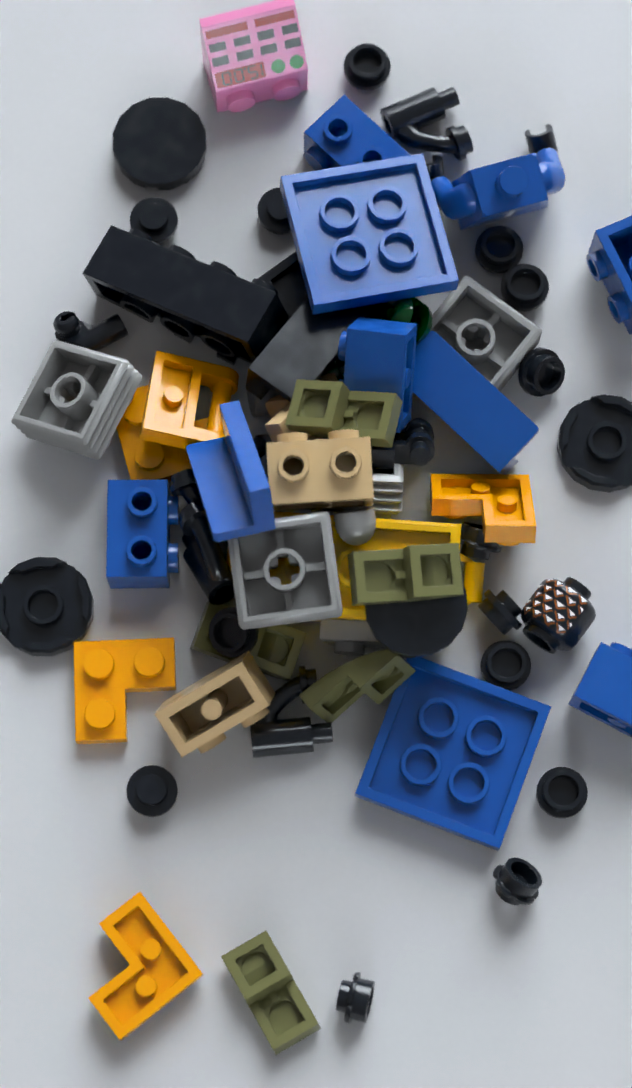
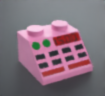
[199,0,308,113]

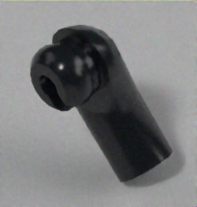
[53,311,128,351]

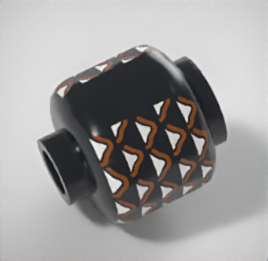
[521,577,596,654]

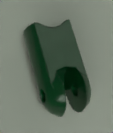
[369,297,433,343]

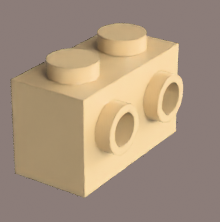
[266,429,374,511]
[155,650,275,757]

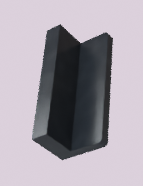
[245,298,381,402]

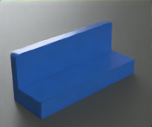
[413,331,539,475]
[186,400,276,542]

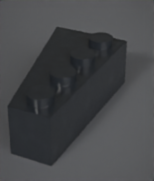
[83,225,289,366]

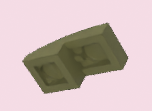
[285,379,403,448]
[348,543,464,606]
[190,601,307,681]
[299,649,415,723]
[221,931,321,1055]

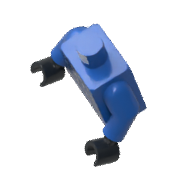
[426,124,565,231]

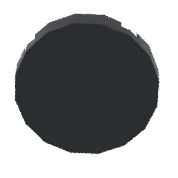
[113,97,207,190]
[557,394,632,492]
[0,557,94,657]
[364,586,468,658]

